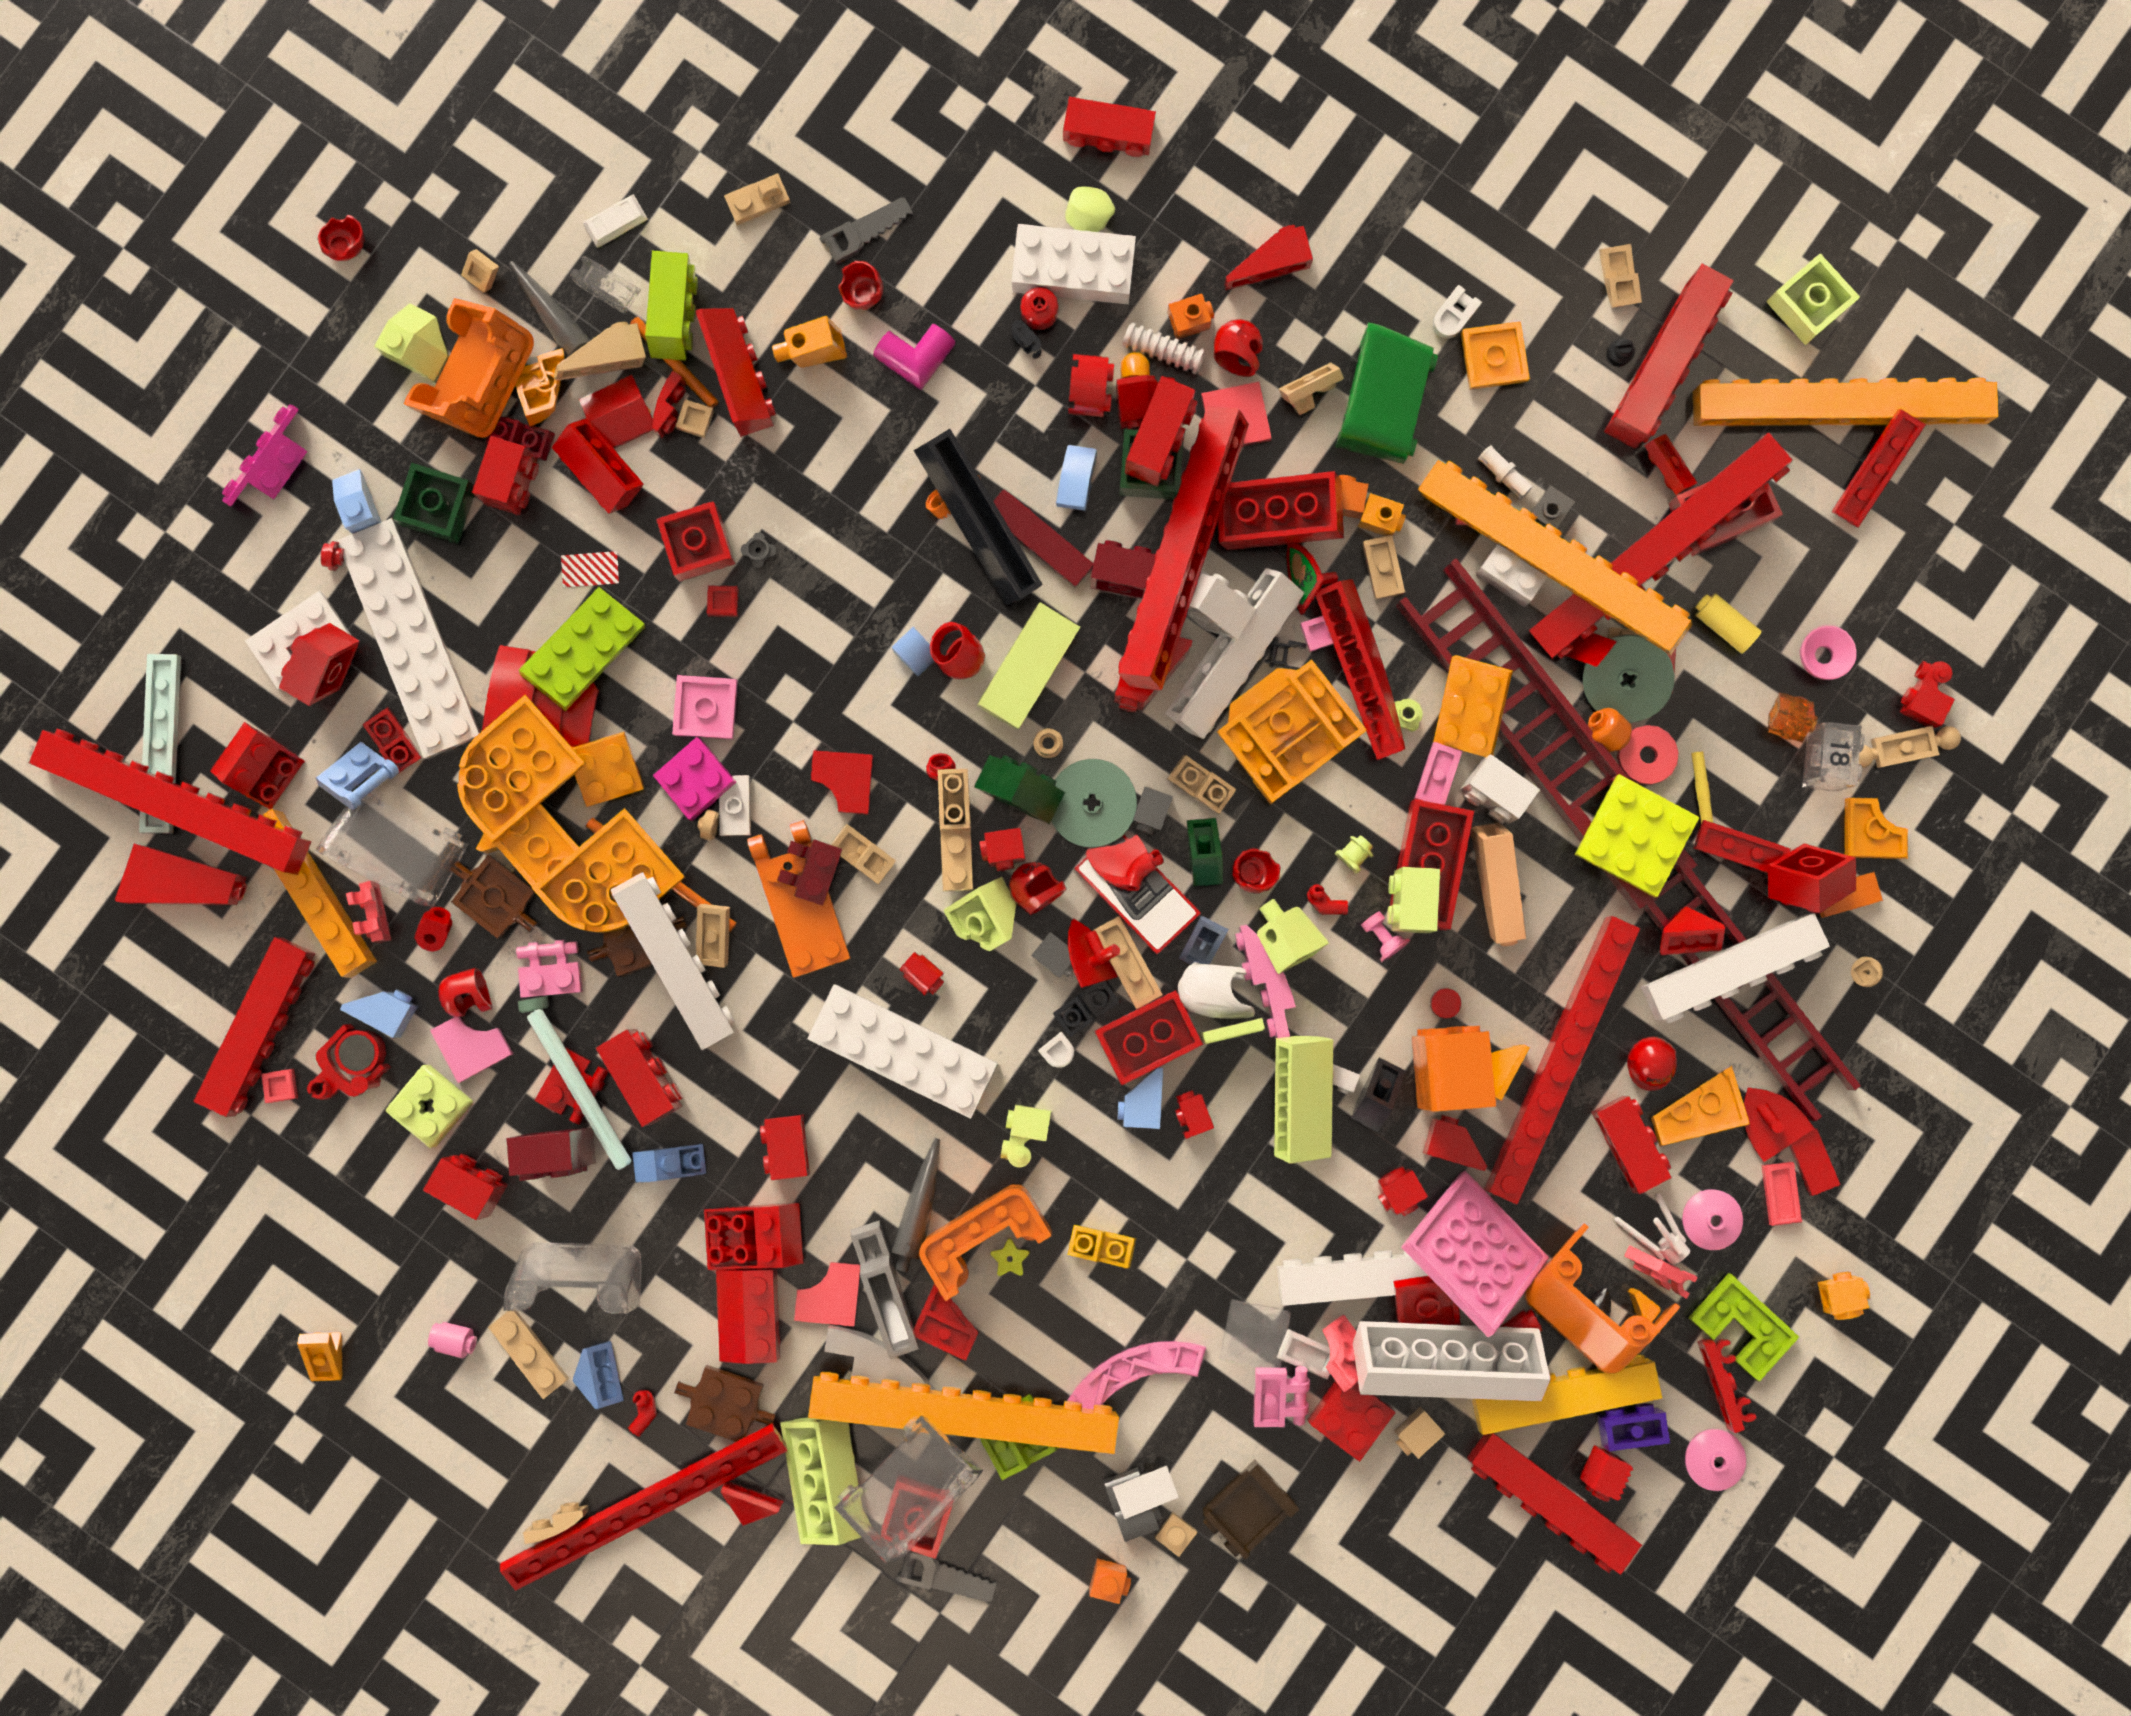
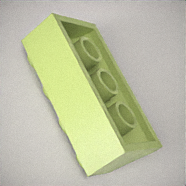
[780,1417,867,1545]

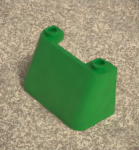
[1335,322,1438,464]

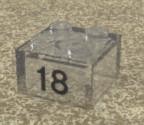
[1802,722,1865,792]

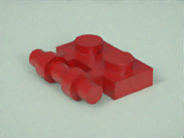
[534,1047,609,1125]

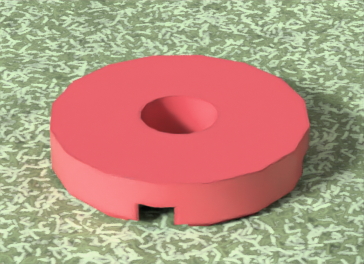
[1617,725,1679,785]

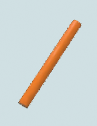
[630,317,719,408]

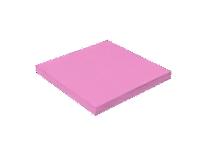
[1401,1171,1549,1337]

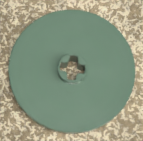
[1583,634,1675,723]
[1051,759,1137,848]

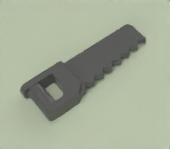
[819,197,913,264]
[896,1550,997,1602]

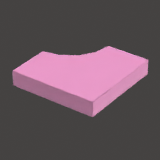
[430,1017,513,1083]

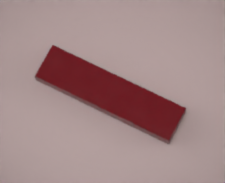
[994,489,1094,588]

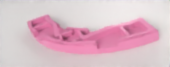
[1067,1341,1206,1409]

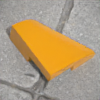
[515,348,565,426]

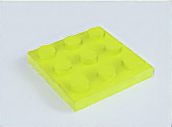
[1575,774,1699,898]

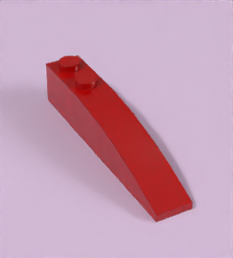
[1315,579,1406,760]

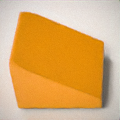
[1628,1288,1661,1322]

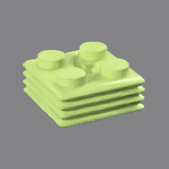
[386,1065,473,1148]

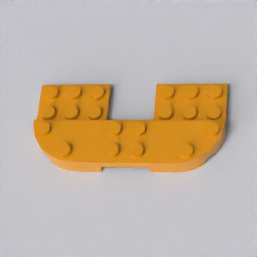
[457,695,685,932]

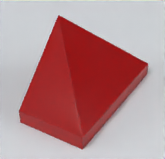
[1660,906,1725,955]
[721,1481,784,1526]

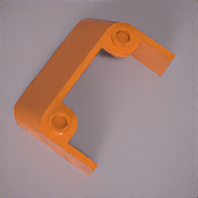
[1524,1223,1680,1374]

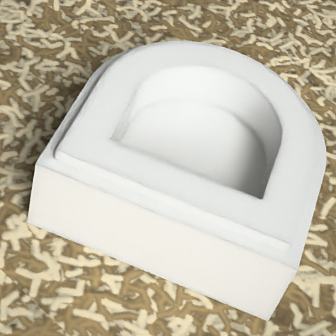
[1038,1032,1074,1068]

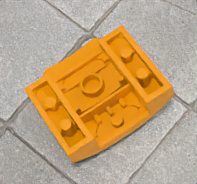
[1217,659,1367,805]

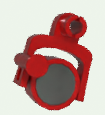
[307,1024,391,1100]

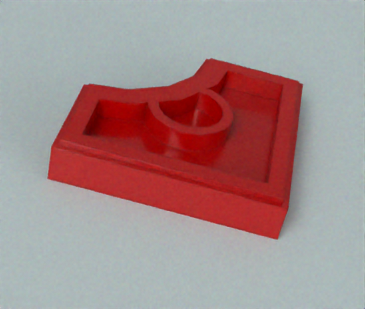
[811,750,873,815]

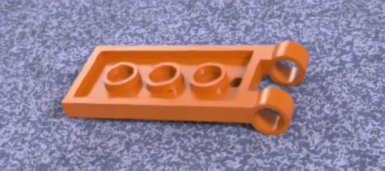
[747,820,851,978]

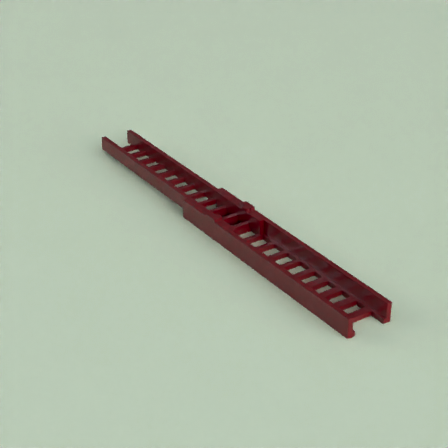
[1396,558,1861,1121]

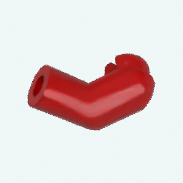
[1307,884,1348,915]

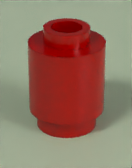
[899,952,945,996]

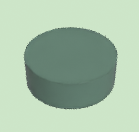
[517,996,549,1013]

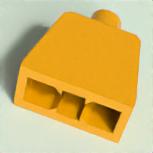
[772,316,847,368]

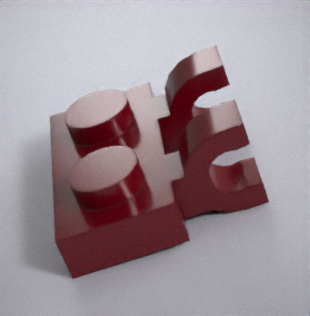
[777,839,843,906]

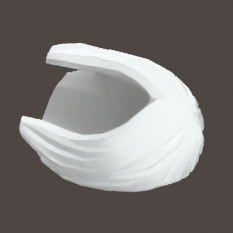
[1177,962,1255,1019]

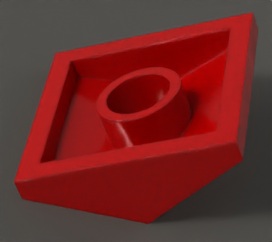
[579,375,653,449]

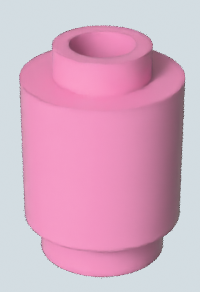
[428,1322,477,1359]

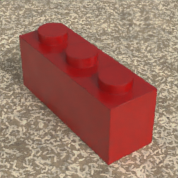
[1063,96,1156,157]
[551,418,644,514]
[1591,1096,1672,1194]

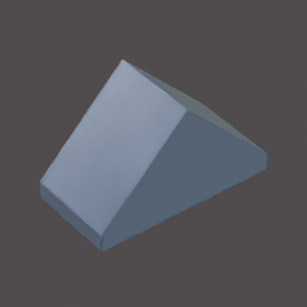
[1179,916,1229,965]

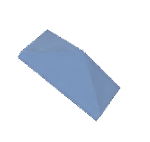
[572,1341,624,1409]

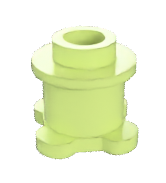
[1394,699,1423,732]
[1334,835,1373,873]

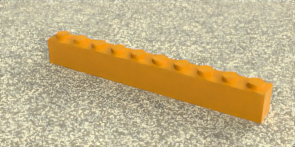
[1693,378,1998,426]
[1418,460,1692,655]
[808,1372,1119,1454]

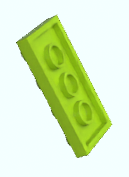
[519,587,645,711]

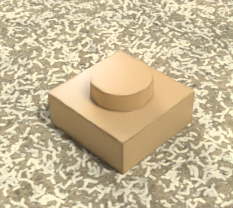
[461,249,499,293]
[675,399,714,438]
[1154,1512,1197,1557]

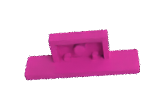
[222,404,307,507]

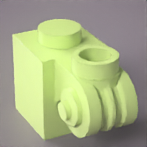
[1001,1105,1051,1167]

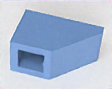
[633,1144,706,1183]

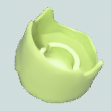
[1065,187,1115,232]

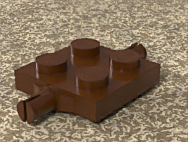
[450,855,538,939]
[587,916,688,978]
[674,1365,776,1442]

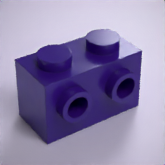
[1597,1403,1670,1452]

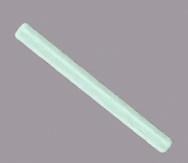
[527,1009,631,1170]

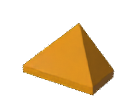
[1491,1044,1530,1101]

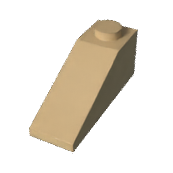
[554,322,646,381]

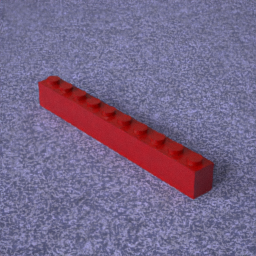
[1118,407,1249,690]
[1529,433,1793,659]
[29,729,312,875]
[1484,916,1640,1205]

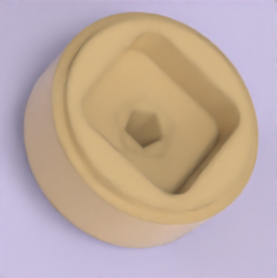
[697,809,719,841]
[1851,957,1883,987]

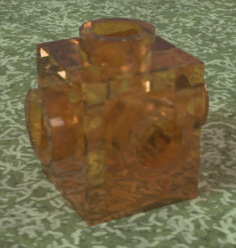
[1768,692,1818,743]

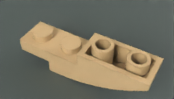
[938,769,973,892]

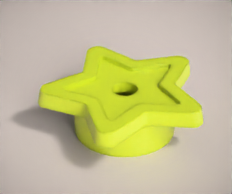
[990,1238,1030,1276]

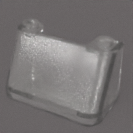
[316,790,468,907]
[503,1242,642,1314]
[834,1416,983,1563]

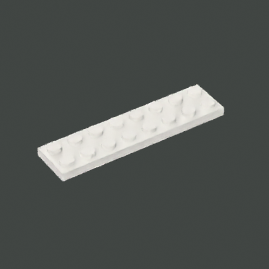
[337,518,480,759]

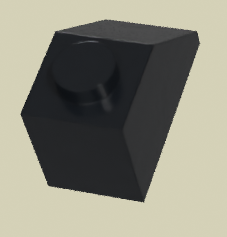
[1351,1057,1406,1132]

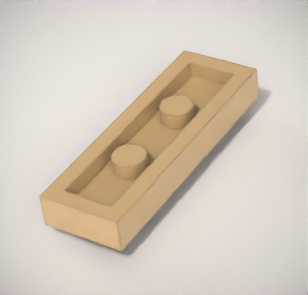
[1093,916,1163,1009]
[488,1307,569,1399]

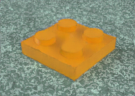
[1461,321,1530,390]
[572,731,644,807]

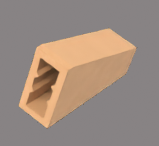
[1470,822,1526,946]

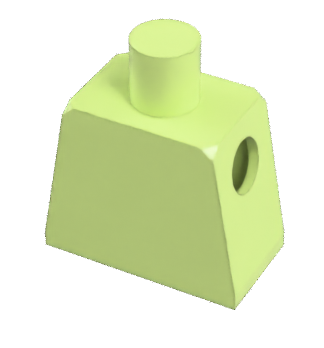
[1257,899,1329,974]

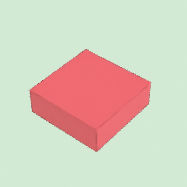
[261,1069,298,1103]

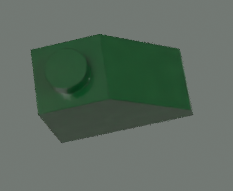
[1186,818,1223,886]

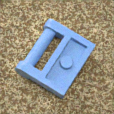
[316,742,399,810]

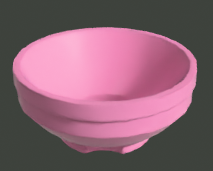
[1800,626,1856,680]

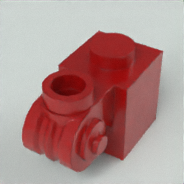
[1900,661,1955,729]

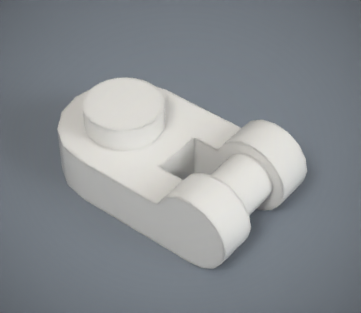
[1433,285,1482,339]

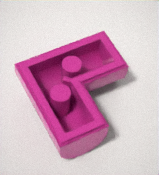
[873,324,956,390]

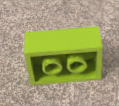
[645,251,698,361]

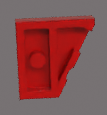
[914,1283,978,1361]

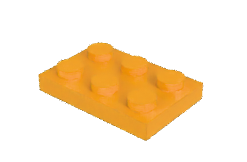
[1433,655,1513,757]

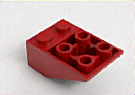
[704,1203,803,1270]

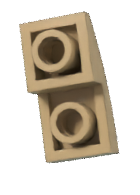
[1167,755,1236,814]
[523,1502,589,1544]

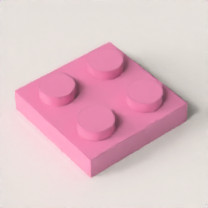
[672,675,738,740]

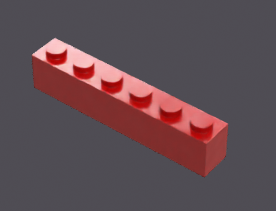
[193,937,316,1117]
[1467,1433,1642,1575]

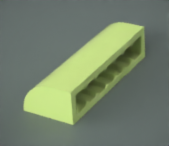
[976,602,1080,729]
[1274,1036,1333,1163]

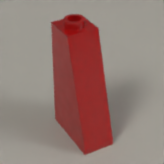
[115,843,247,905]

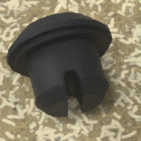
[1609,338,1635,364]

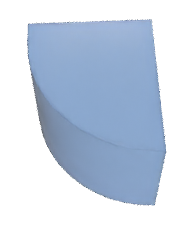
[892,627,934,677]

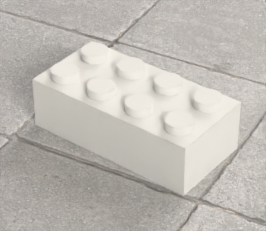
[1011,224,1136,305]

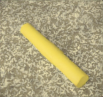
[1691,751,1713,824]

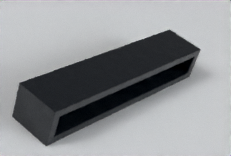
[913,429,1043,605]

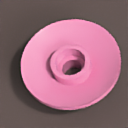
[1682,1189,1743,1250]
[1685,1429,1746,1491]

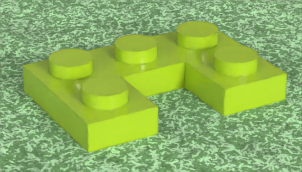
[1689,1273,1799,1382]

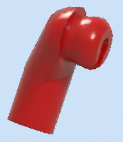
[628,1390,657,1437]

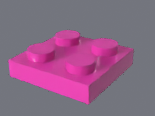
[653,736,737,821]

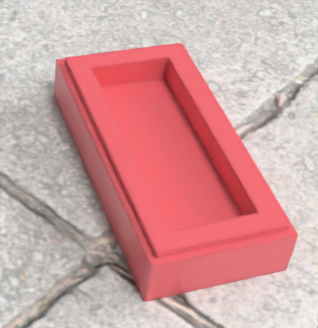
[1761,1162,1802,1226]

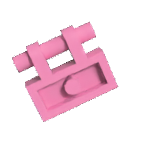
[516,939,583,998]
[1253,1366,1310,1427]

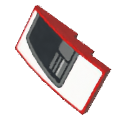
[1074,835,1201,955]

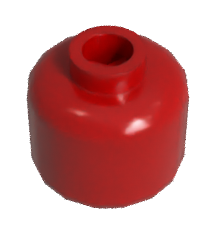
[1020,287,1059,330]

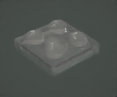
[1219,1299,1291,1368]

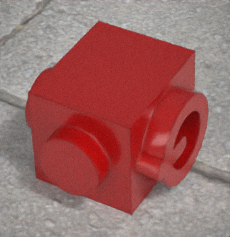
[1377,1166,1428,1216]

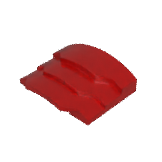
[482,645,599,777]

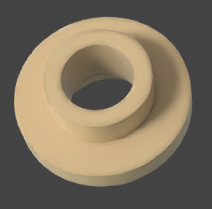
[1033,728,1063,758]

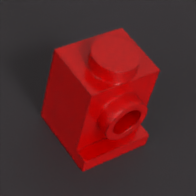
[1175,1090,1214,1139]

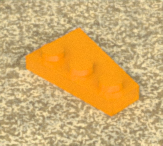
[1651,1066,1750,1147]

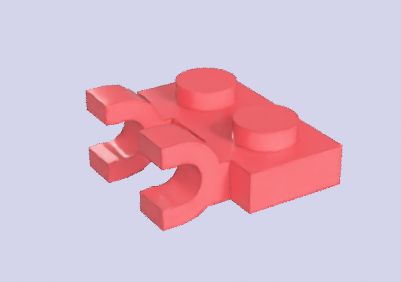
[346,881,392,943]
[1624,1245,1698,1299]

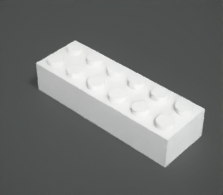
[807,984,998,1119]
[1353,1321,1550,1401]

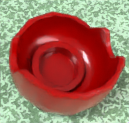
[317,215,365,261]
[838,261,884,310]
[1233,849,1281,894]

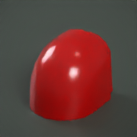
[415,907,453,952]

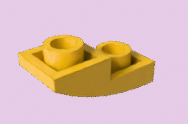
[1067,1225,1137,1269]

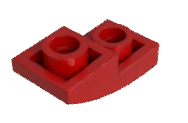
[652,371,687,438]
[362,707,422,773]

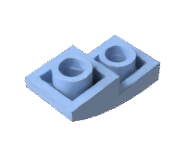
[1056,445,1097,511]

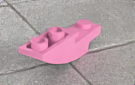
[1235,925,1296,1039]

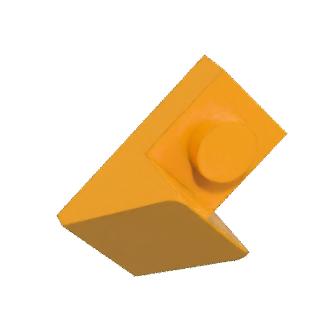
[297,1332,342,1381]

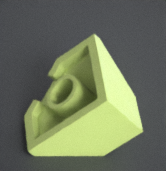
[374,304,449,383]
[943,877,1016,952]

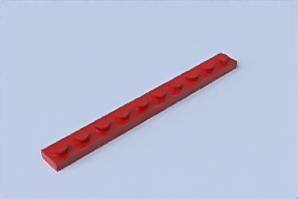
[500,1423,788,1591]

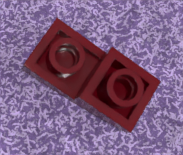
[485,416,555,461]

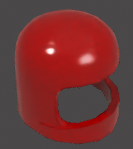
[438,967,493,1017]

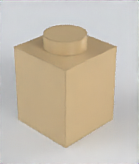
[1394,1407,1445,1459]

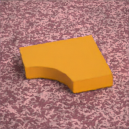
[1845,798,1908,859]

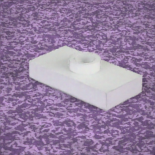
[719,775,751,836]

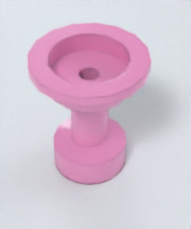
[1361,911,1410,962]

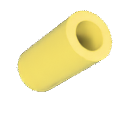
[1695,593,1762,654]

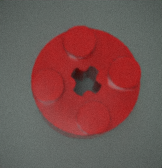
[1068,354,1114,417]

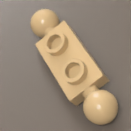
[1849,726,1961,768]

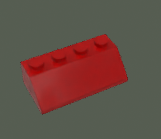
[696,308,776,437]

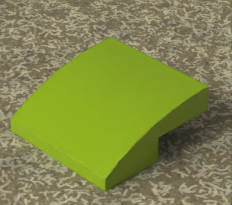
[979,1394,1059,1480]

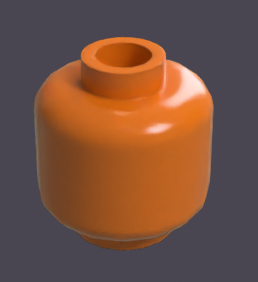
[1588,708,1632,752]

